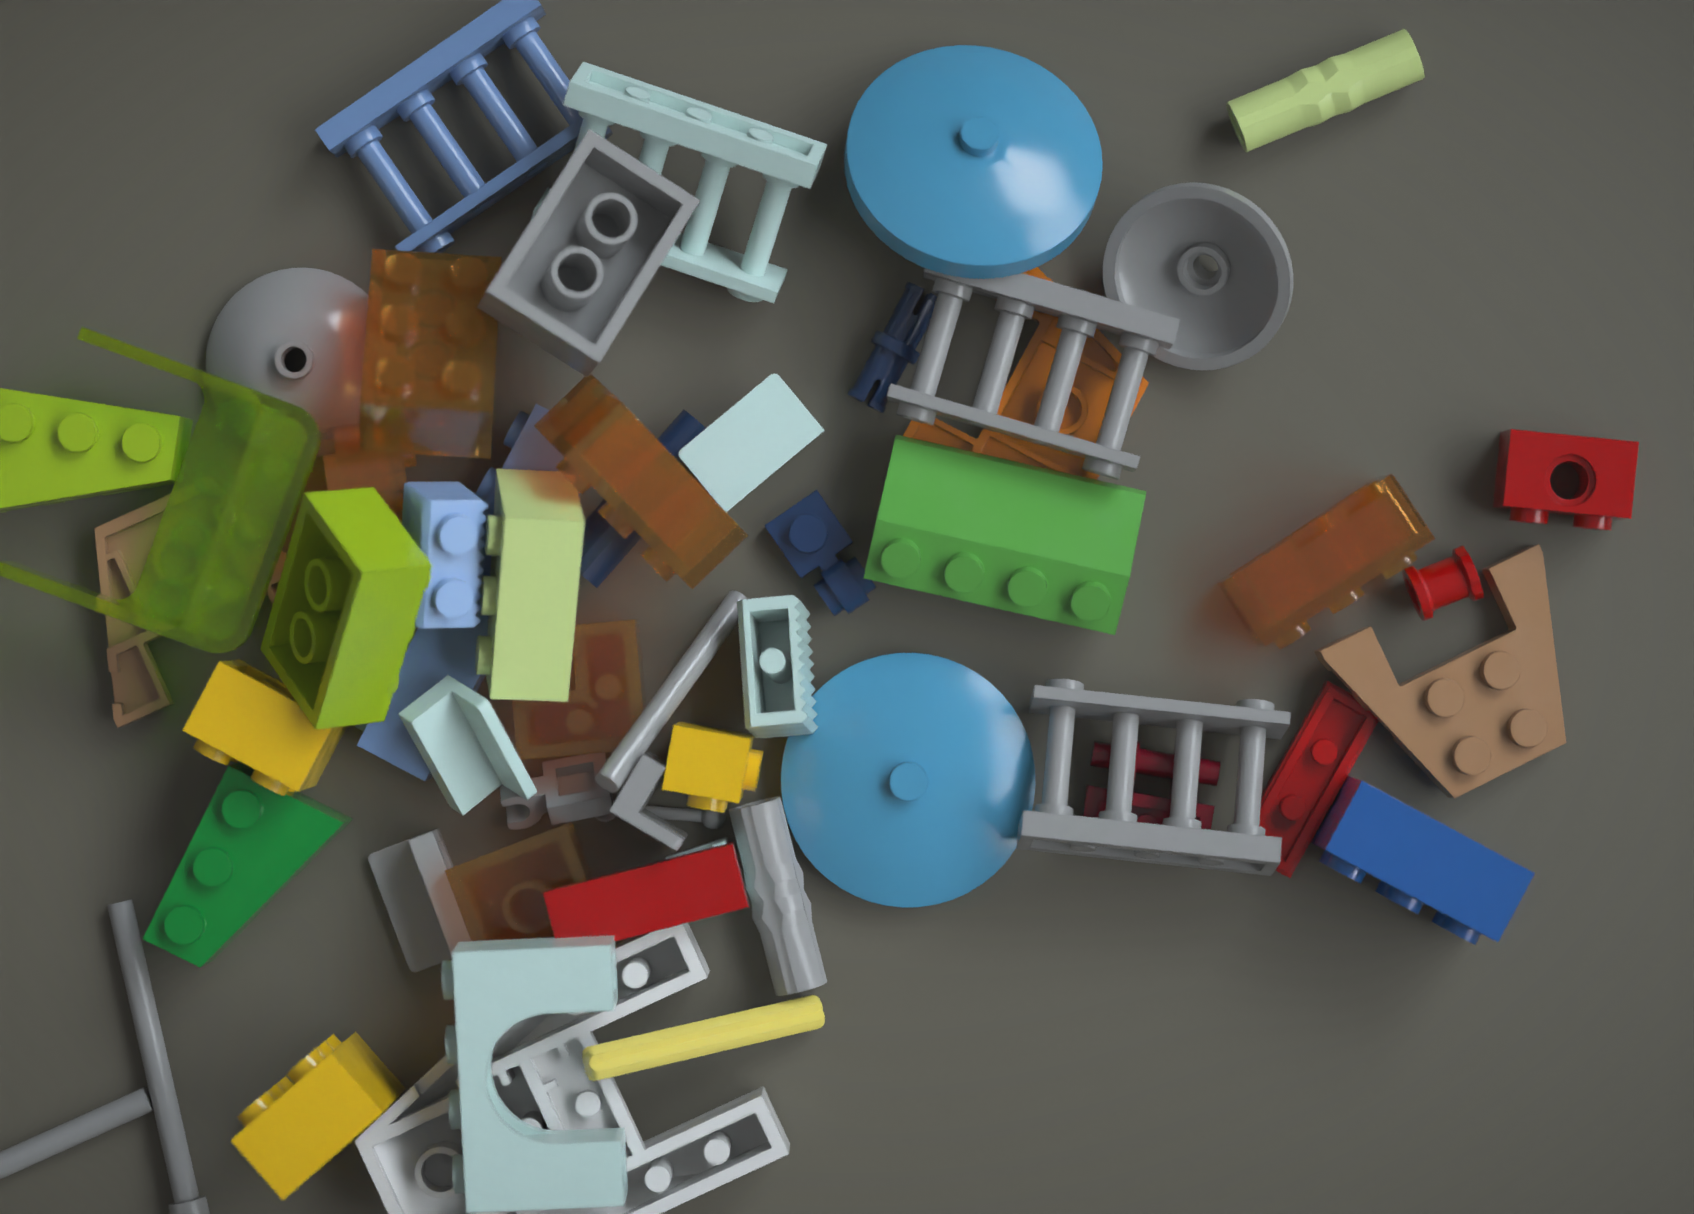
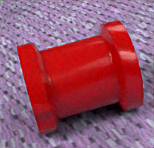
[1402,545,1484,621]

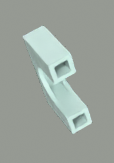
[442,936,628,1213]

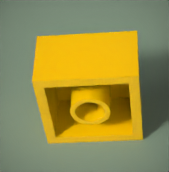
[182,659,347,796]

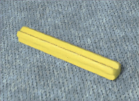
[582,995,825,1081]

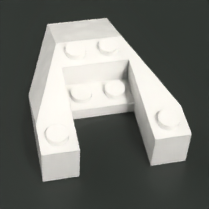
[355,923,790,1214]

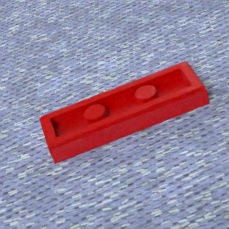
[1259,680,1378,878]
[543,842,749,941]

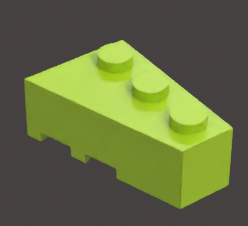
[0,388,193,513]

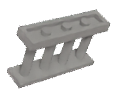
[887,268,1181,480]
[1016,679,1291,876]

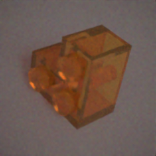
[512,619,647,760]

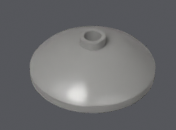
[1103,182,1293,370]
[206,268,398,458]

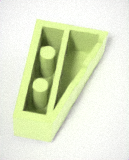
[475,468,585,702]

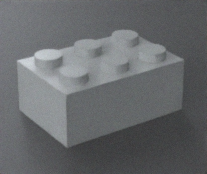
[477,129,700,377]

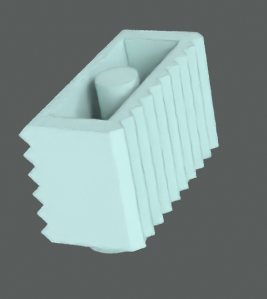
[737,595,818,738]

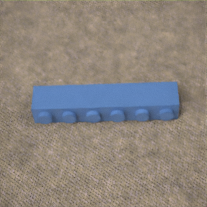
[355,404,608,781]

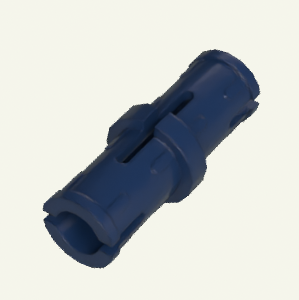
[847,282,937,413]

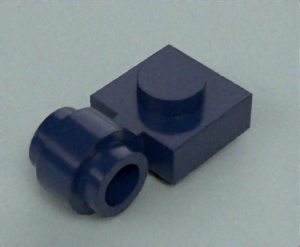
[765,490,877,616]

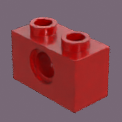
[1493,429,1639,531]

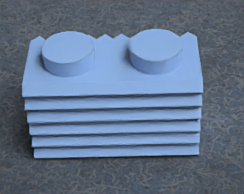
[402,482,488,628]

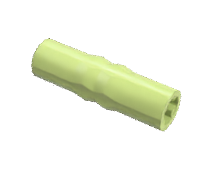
[1226,29,1425,152]

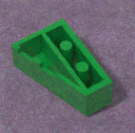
[143,763,353,968]

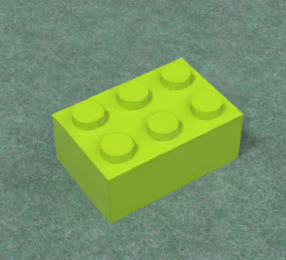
[260,487,432,730]

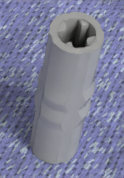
[729,796,827,996]

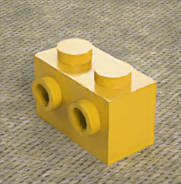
[662,721,764,813]

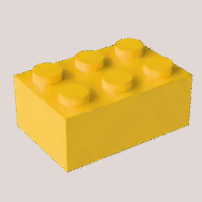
[230,1031,406,1200]

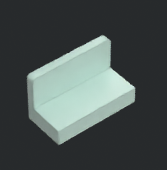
[679,374,825,513]
[398,675,537,815]

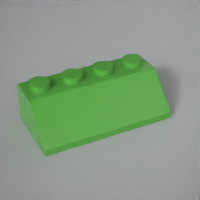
[864,435,1146,635]

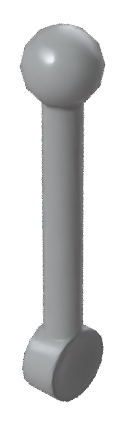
[595,799,726,829]

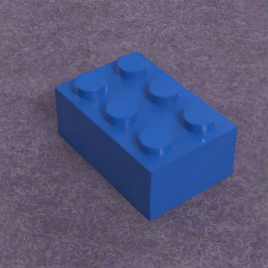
[1311,776,1535,945]

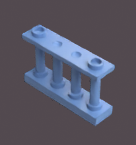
[315,0,613,263]

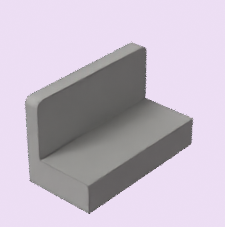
[609,752,688,850]
[368,828,482,972]

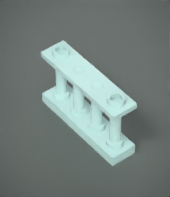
[531,62,827,303]

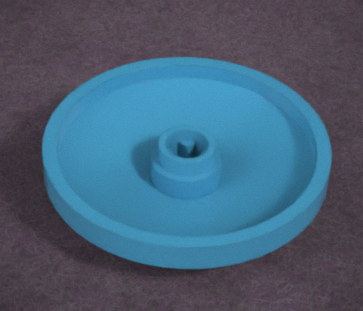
[844,45,1103,279]
[781,652,1036,908]

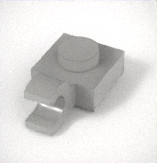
[500,750,613,830]

